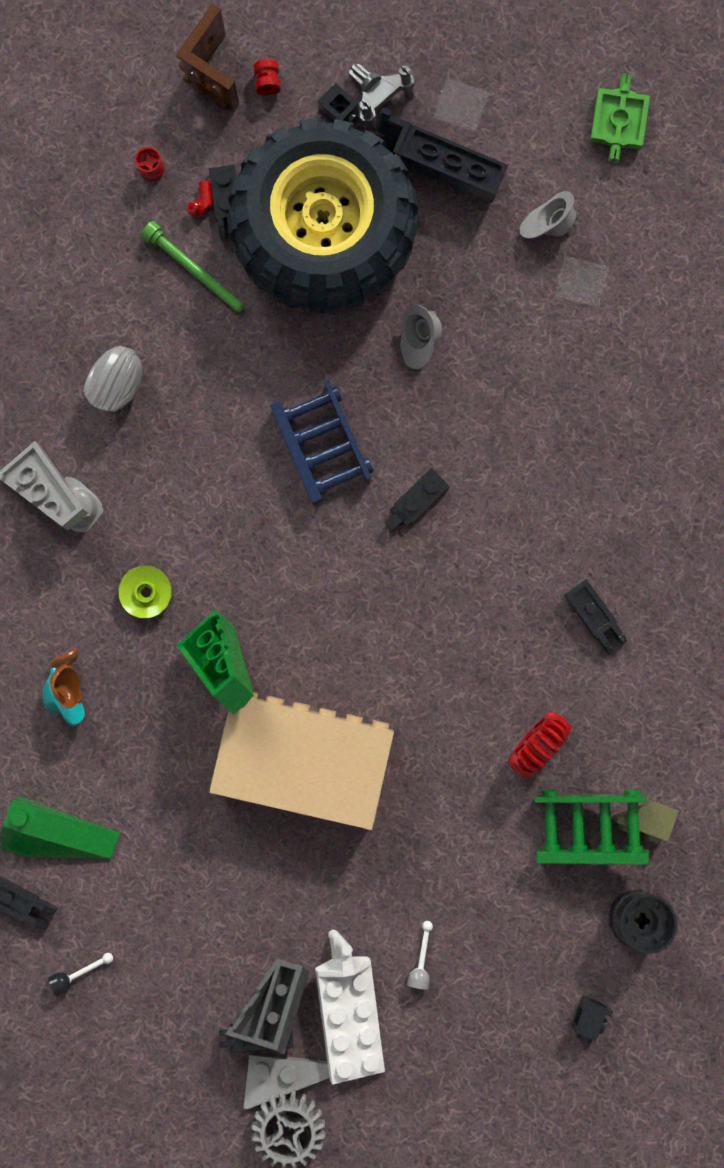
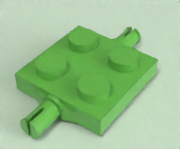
[589,74,650,163]

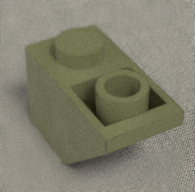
[612,799,679,843]

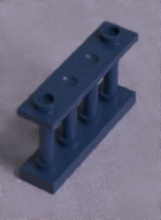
[270,380,374,506]

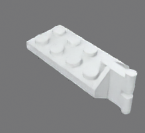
[315,930,385,1085]

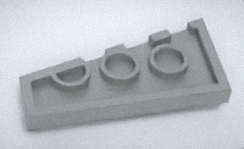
[0,441,88,531]

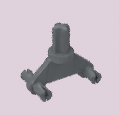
[348,64,415,133]

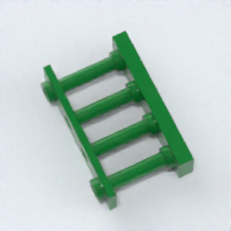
[535,789,649,864]

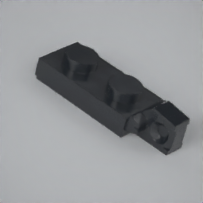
[385,468,450,532]

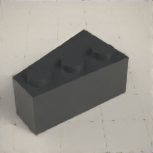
[225,959,310,1054]

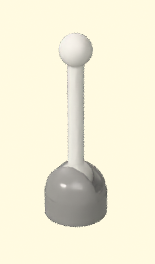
[407,921,433,990]

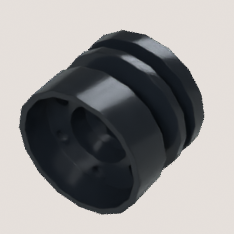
[608,890,678,954]

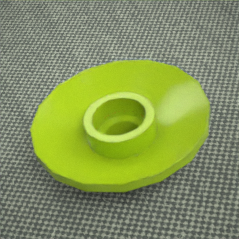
[119,566,172,618]

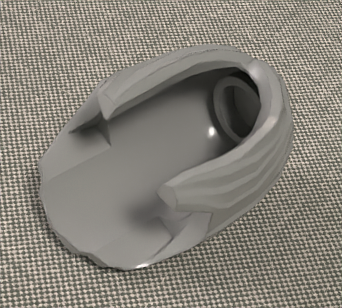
[83,346,143,412]

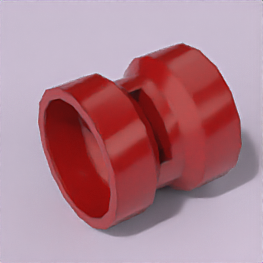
[253,59,281,96]
[135,147,165,181]

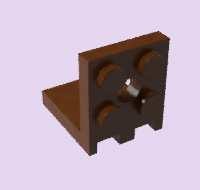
[176,4,239,112]

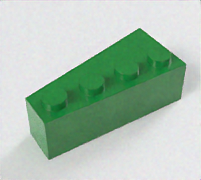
[177,609,254,715]

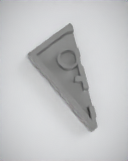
[243,1053,329,1109]

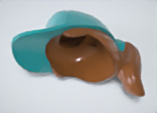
[42,648,85,726]

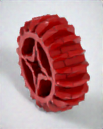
[508,712,571,779]

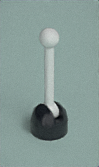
[48,953,113,997]

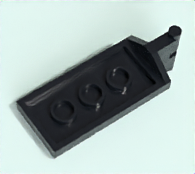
[374,108,508,203]

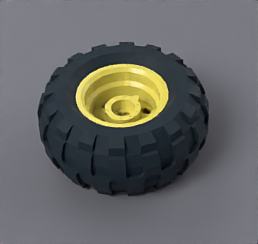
[227,118,418,313]

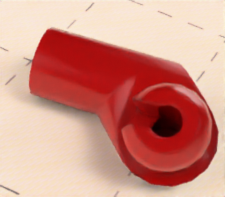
[187,181,213,218]

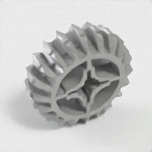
[251,1091,326,1168]

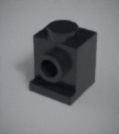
[318,83,359,124]
[571,995,613,1043]

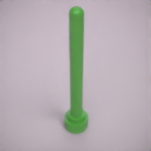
[140,221,244,312]

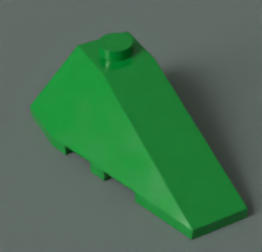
[1,797,120,859]

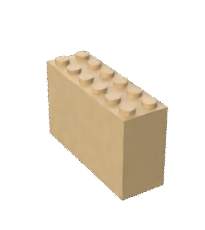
[209,692,394,830]

